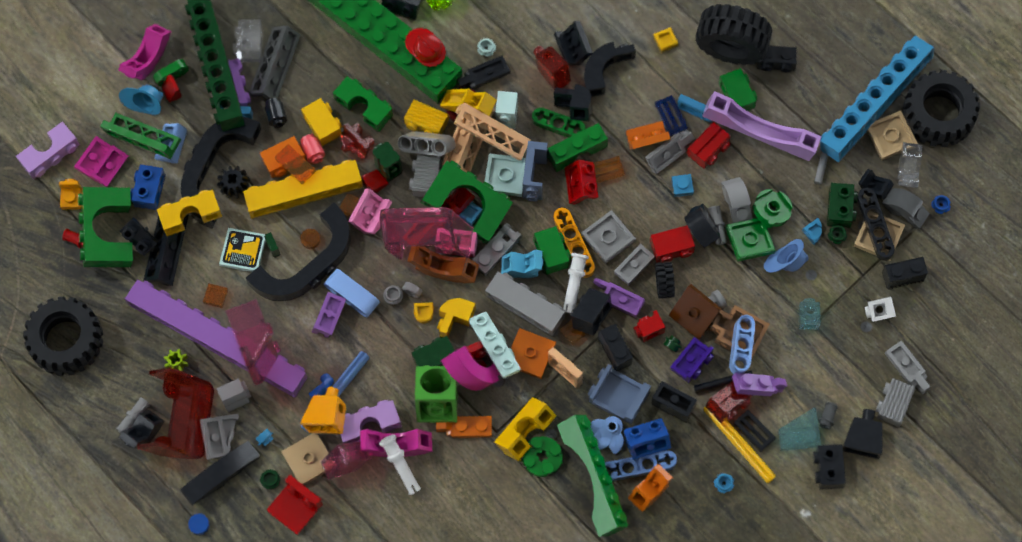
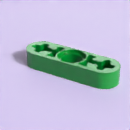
[532,107,585,138]

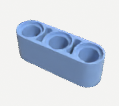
[324,269,380,318]
[729,315,755,374]

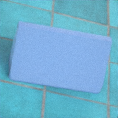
[154,123,187,163]

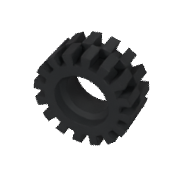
[655,262,675,298]

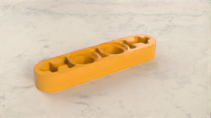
[553,208,595,278]

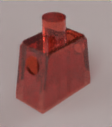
[533,46,571,90]

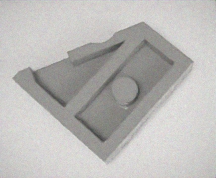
[200,413,239,460]

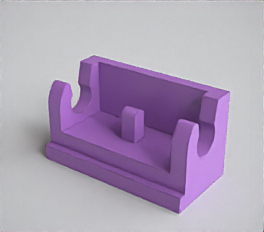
[312,292,346,337]

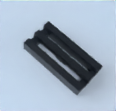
[733,409,776,452]

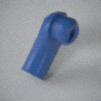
[309,373,334,398]

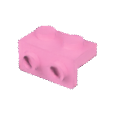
[348,188,392,235]

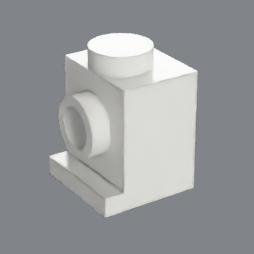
[864,296,896,322]

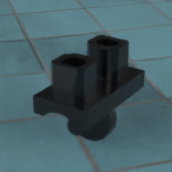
[120,217,158,256]

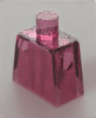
[321,441,372,480]

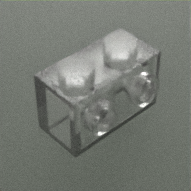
[233,20,263,62]

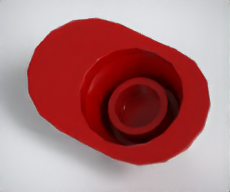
[405,28,446,67]

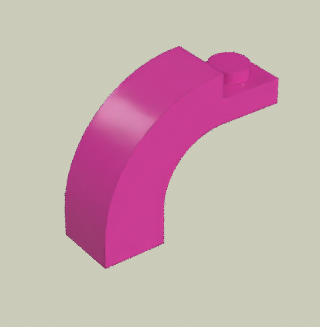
[118,24,171,81]
[441,346,500,391]
[360,429,432,457]

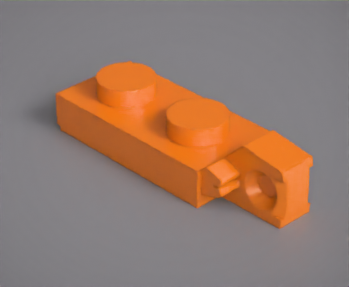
[436,416,492,438]

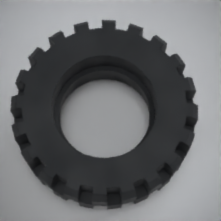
[695,4,773,65]
[903,70,980,147]
[23,296,103,376]

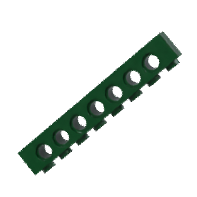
[185,0,245,131]

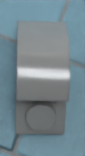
[721,177,753,223]

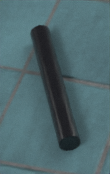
[693,370,752,393]

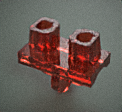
[340,123,375,160]

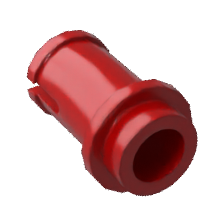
[62,229,83,248]

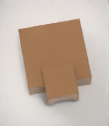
[709,305,769,359]

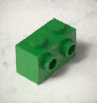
[718,68,758,111]
[533,226,571,275]

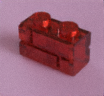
[705,381,753,423]

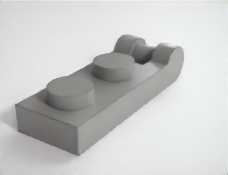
[472,223,522,276]

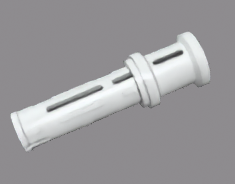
[563,253,589,313]
[379,434,421,495]

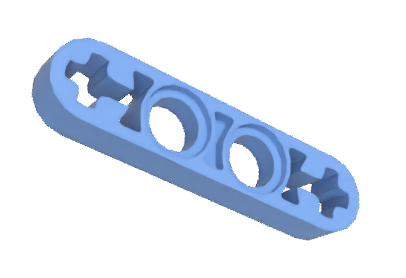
[605,451,677,481]

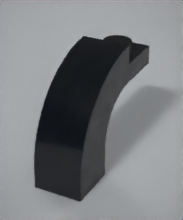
[584,42,636,97]

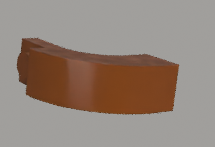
[407,243,479,283]

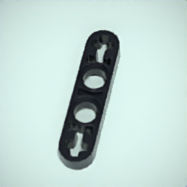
[857,188,895,261]

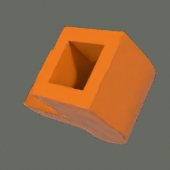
[628,464,673,512]

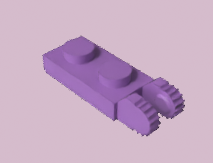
[593,278,645,318]

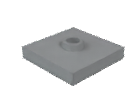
[581,210,636,264]

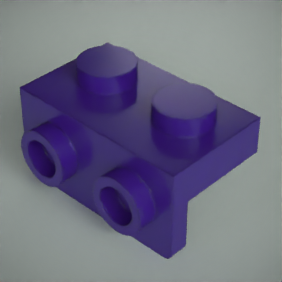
[670,337,714,383]

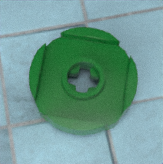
[752,189,792,228]
[522,436,563,477]

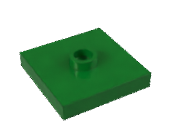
[725,218,776,262]

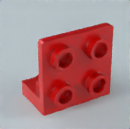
[267,475,323,535]

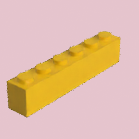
[243,160,363,219]

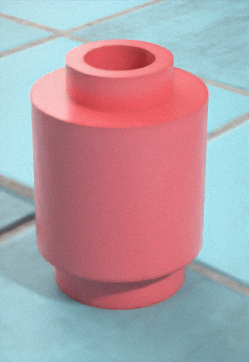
[300,134,325,164]

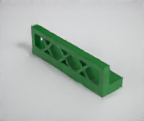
[100,112,181,160]

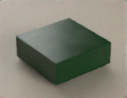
[264,232,280,258]

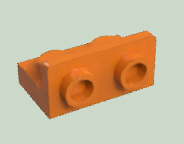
[626,121,670,149]

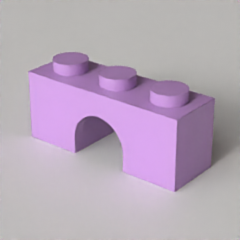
[16,122,80,180]
[340,400,402,447]

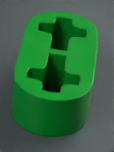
[153,59,189,87]

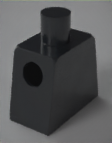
[843,409,882,459]

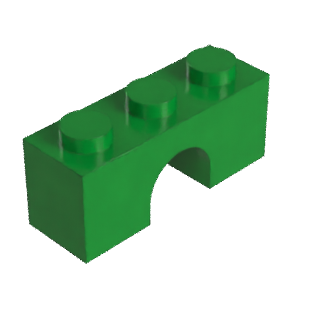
[333,76,393,132]
[548,123,608,173]

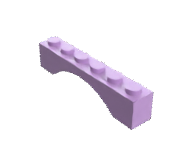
[702,91,821,161]

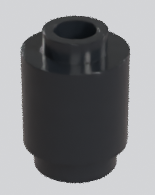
[264,98,288,128]

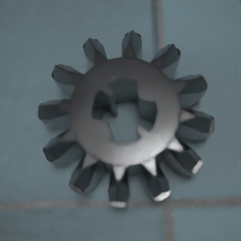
[217,165,250,199]

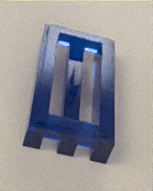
[654,95,688,137]

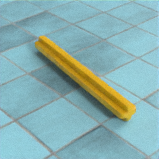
[703,403,776,483]

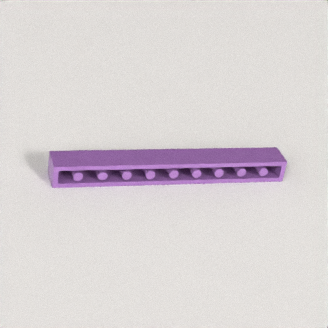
[125,279,307,398]

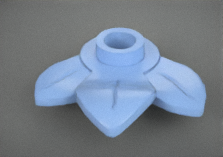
[591,416,624,454]

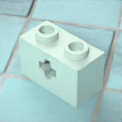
[496,91,518,129]

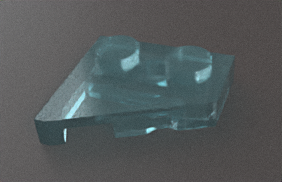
[778,408,821,451]

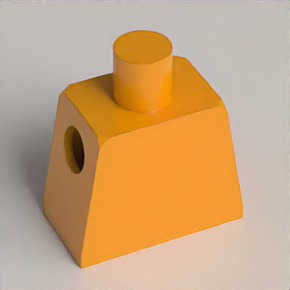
[300,387,346,434]

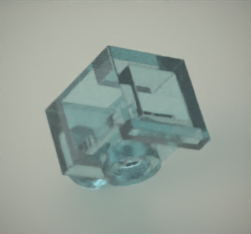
[799,298,821,330]

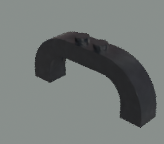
[181,117,262,229]
[246,202,351,301]

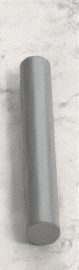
[814,129,830,185]

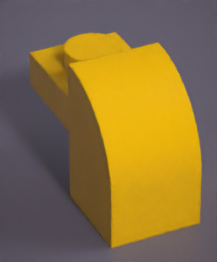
[437,298,476,338]

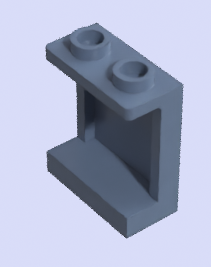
[523,141,548,202]
[588,364,651,425]

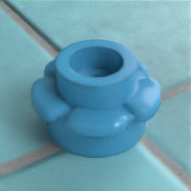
[255,429,274,447]
[714,473,734,493]

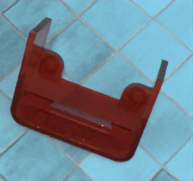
[137,367,214,459]

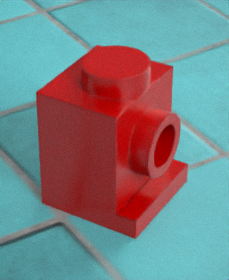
[633,310,665,343]

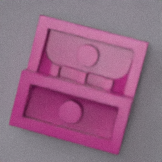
[74,136,129,187]

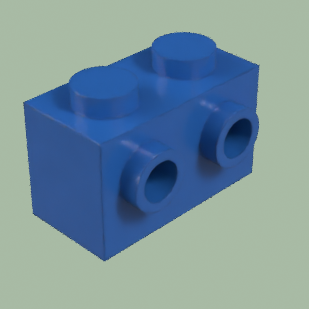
[130,164,166,210]
[624,418,671,460]

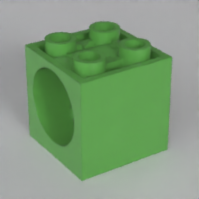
[415,365,458,423]

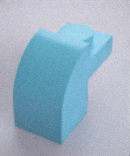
[501,250,543,278]

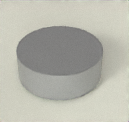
[402,282,423,298]

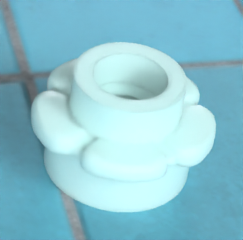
[477,38,496,57]

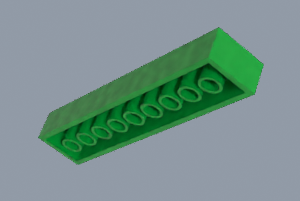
[308,0,463,104]

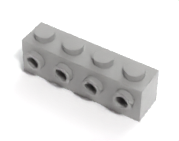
[485,272,565,336]

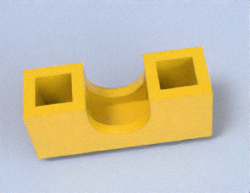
[157,189,222,236]
[494,397,556,461]

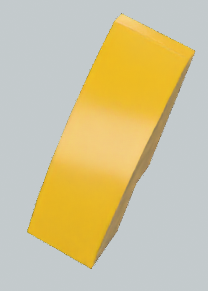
[440,89,497,116]

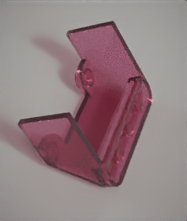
[379,207,473,259]
[226,299,281,386]

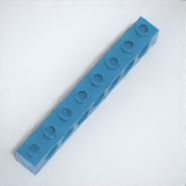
[820,36,934,162]

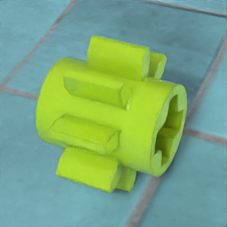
[163,349,189,374]

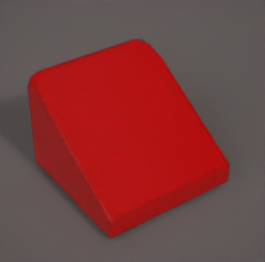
[162,74,182,103]
[361,169,389,193]

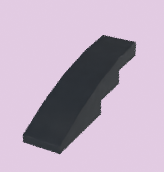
[180,441,260,506]

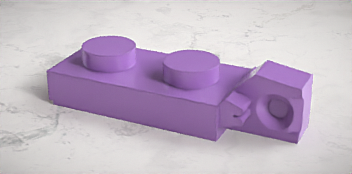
[228,58,251,106]
[732,373,787,396]

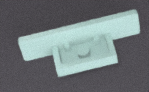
[469,312,521,378]

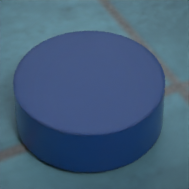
[188,514,210,535]

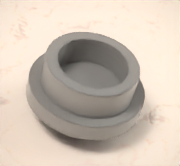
[383,285,403,305]

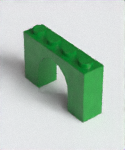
[420,161,513,244]
[78,187,133,267]

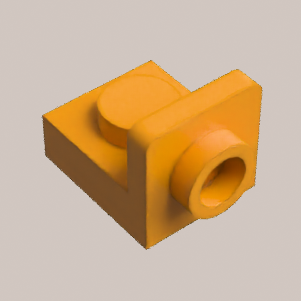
[59,179,82,210]

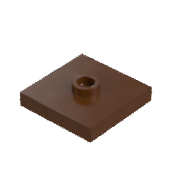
[669,284,722,340]

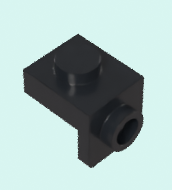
[859,169,894,200]

